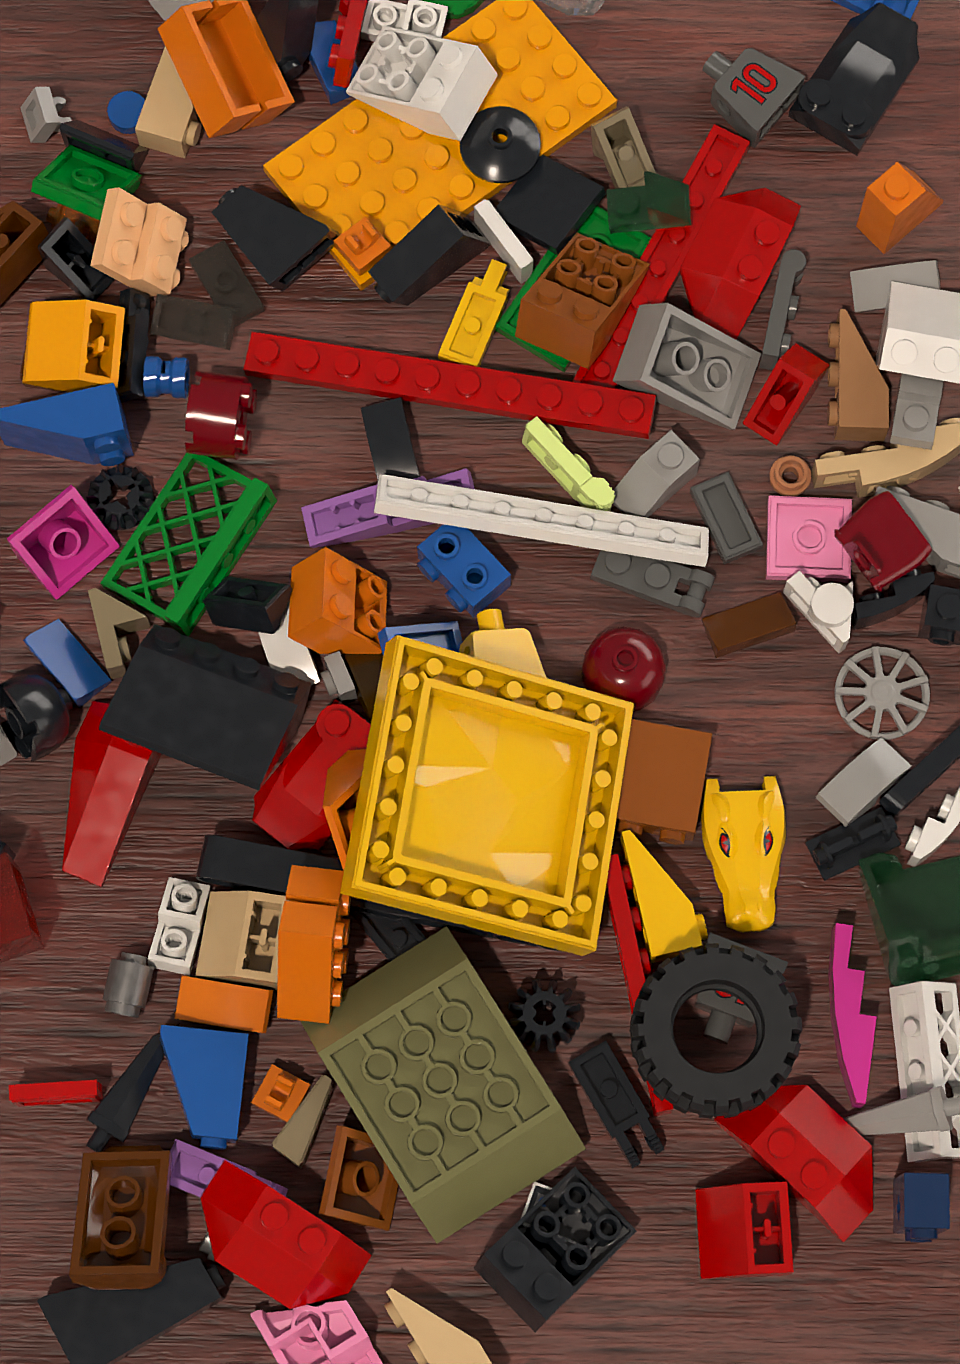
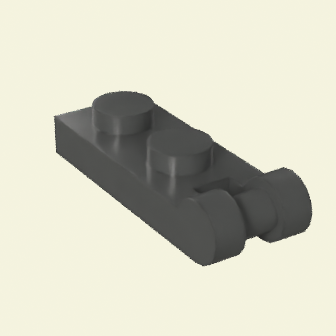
[759,249,806,370]
[590,550,715,618]

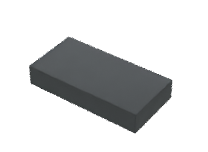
[690,472,763,565]

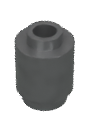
[103,952,154,1018]

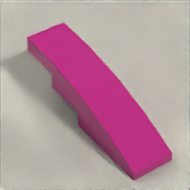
[828,923,877,1108]

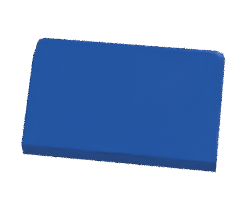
[308,20,358,105]
[23,619,112,708]

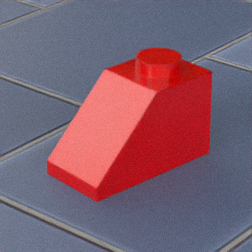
[742,343,830,446]

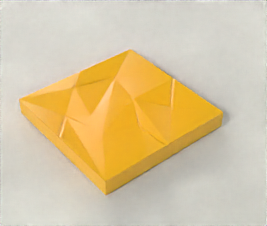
[340,635,634,956]

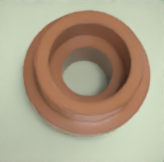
[769,455,811,497]

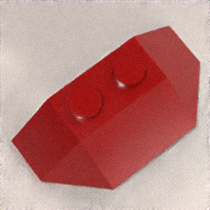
[680,188,801,340]
[714,1085,873,1243]
[200,1160,372,1309]

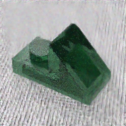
[607,171,692,234]

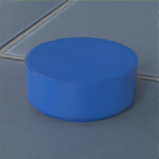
[107,91,145,134]

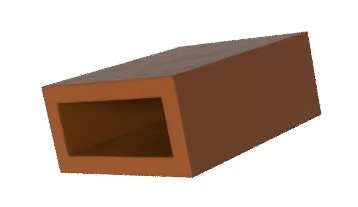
[615,719,712,845]

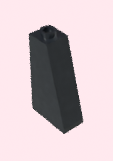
[37,1258,226,1364]

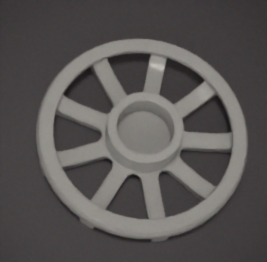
[834,646,930,740]

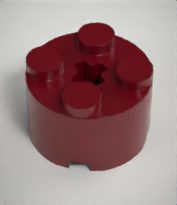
[185,371,257,460]

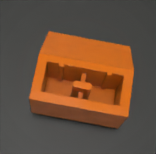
[288,547,387,654]

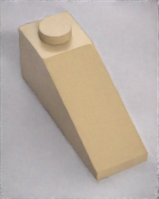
[135,46,201,159]

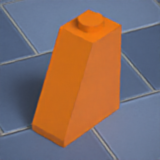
[856,162,944,254]

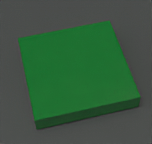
[31,145,142,220]

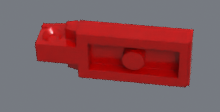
[328,0,368,88]

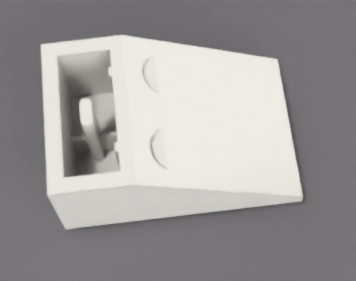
[346,26,498,141]

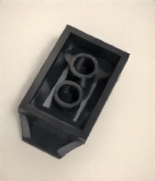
[788,3,920,156]

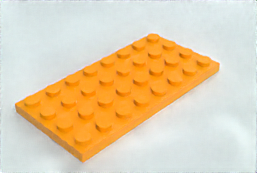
[263,0,617,291]

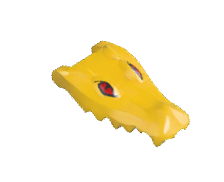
[701,776,786,932]

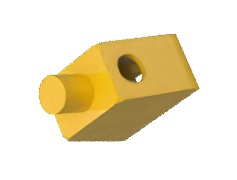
[459,609,547,678]

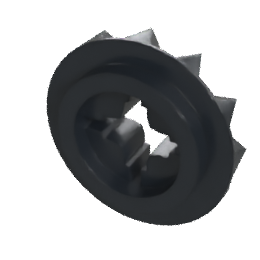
[86,464,154,530]

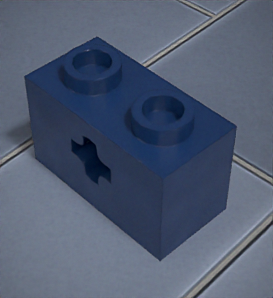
[893,1173,950,1243]

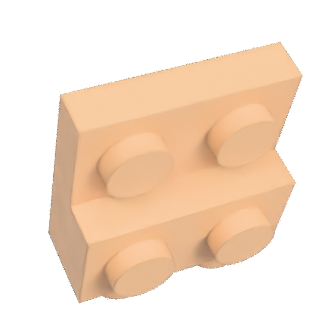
[90,187,189,297]

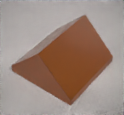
[319,1125,398,1231]

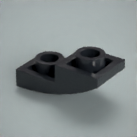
[361,397,421,479]
[851,569,935,630]

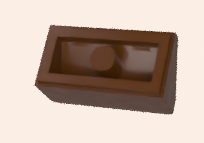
[701,592,797,658]

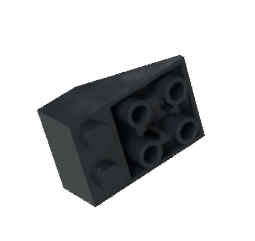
[474,1167,637,1333]

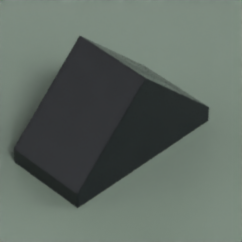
[37,217,114,301]

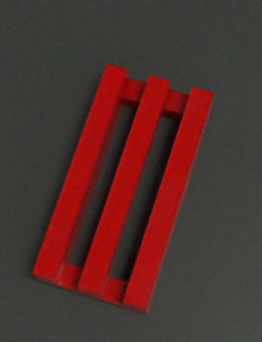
[9,1080,103,1107]

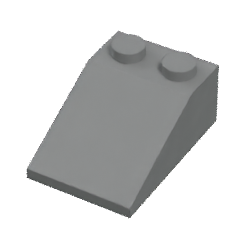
[613,303,761,430]

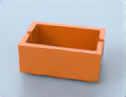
[157,0,295,138]
[277,865,351,1024]

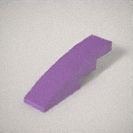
[301,468,475,548]

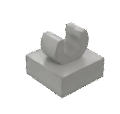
[20,87,72,143]

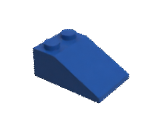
[0,383,134,466]

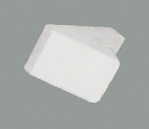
[783,571,853,654]

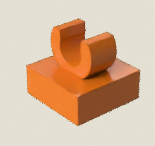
[333,216,391,276]
[251,1064,311,1123]

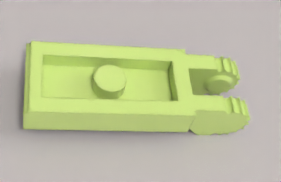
[522,416,615,512]

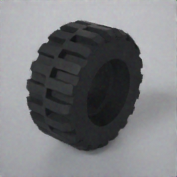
[629,943,802,1119]

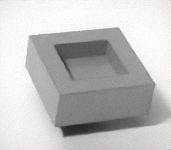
[320,651,357,704]

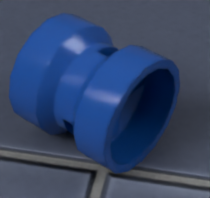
[143,356,190,399]

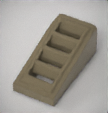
[272,1075,334,1169]

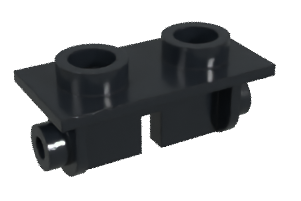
[805,807,901,881]

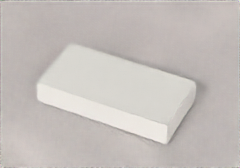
[474,199,533,284]

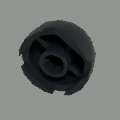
[0,675,73,762]

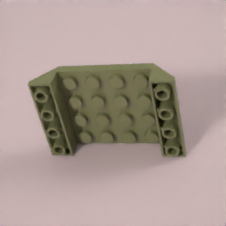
[300,926,586,1244]

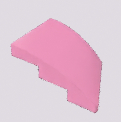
[250,1300,383,1364]

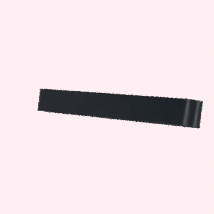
[196,835,564,952]

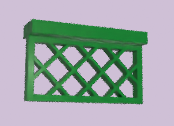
[100,453,277,637]

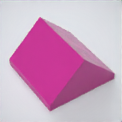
[7,485,120,600]

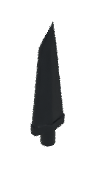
[86,1023,180,1152]

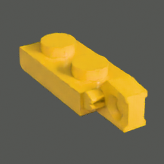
[438,259,509,367]

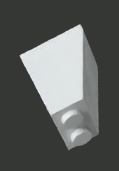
[875,281,960,384]

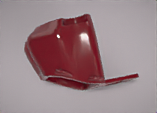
[834,491,932,592]

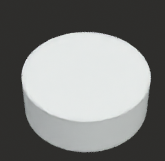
[810,583,854,628]

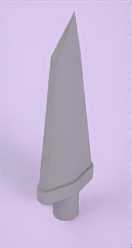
[843,1086,960,1136]

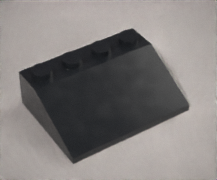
[99,624,312,791]

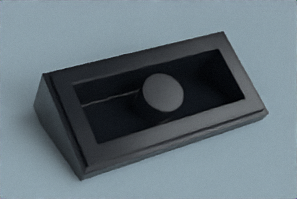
[59,120,148,173]
[203,576,292,634]

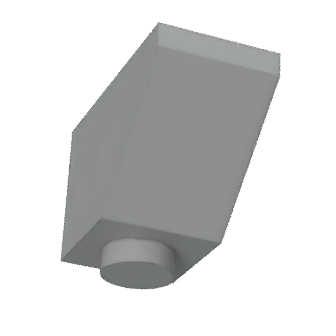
[613,430,700,518]

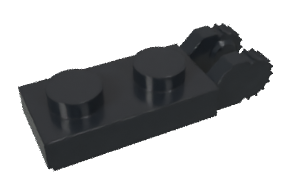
[568,1041,664,1169]

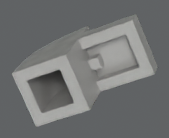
[890,373,943,450]

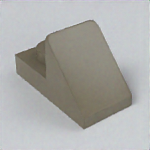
[591,106,659,199]
[88,588,151,679]

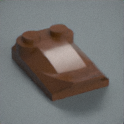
[69,1145,172,1290]

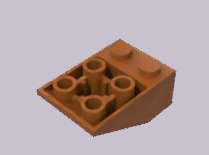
[515,233,650,369]

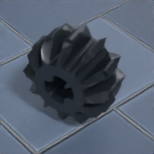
[508,979,581,1053]

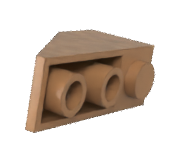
[827,309,889,442]

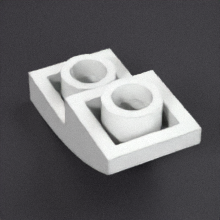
[361,0,448,41]
[258,599,321,685]
[905,787,960,867]
[147,877,211,976]

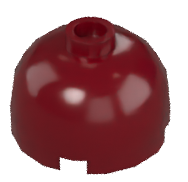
[581,626,666,712]

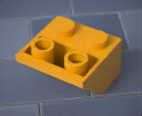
[22,300,125,392]

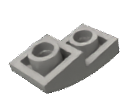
[850,260,941,313]
[816,737,911,827]

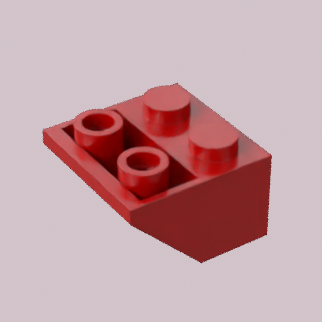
[695,1181,794,1279]

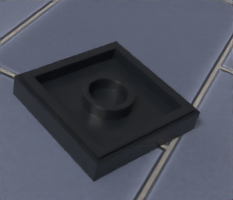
[495,154,606,255]

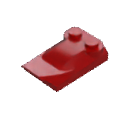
[251,699,371,851]

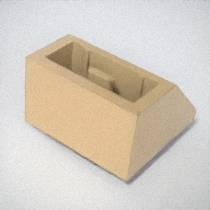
[195,891,289,990]

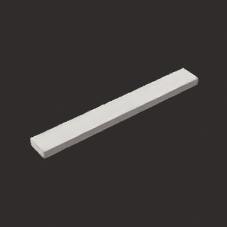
[374,474,709,567]

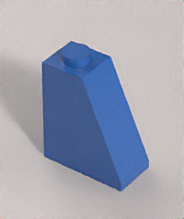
[160,1025,249,1150]

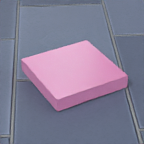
[766,496,852,583]

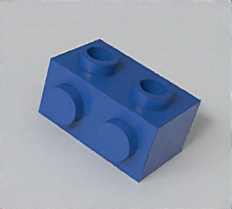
[417,524,511,618]

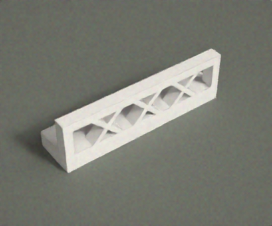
[889,981,960,1162]

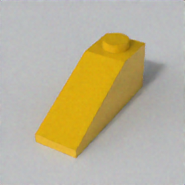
[620,830,708,964]

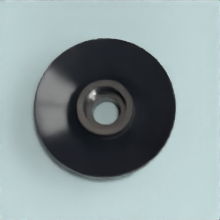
[460,106,541,183]

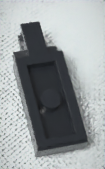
[116,288,150,403]

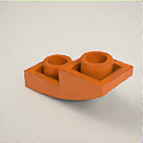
[174,976,273,1034]

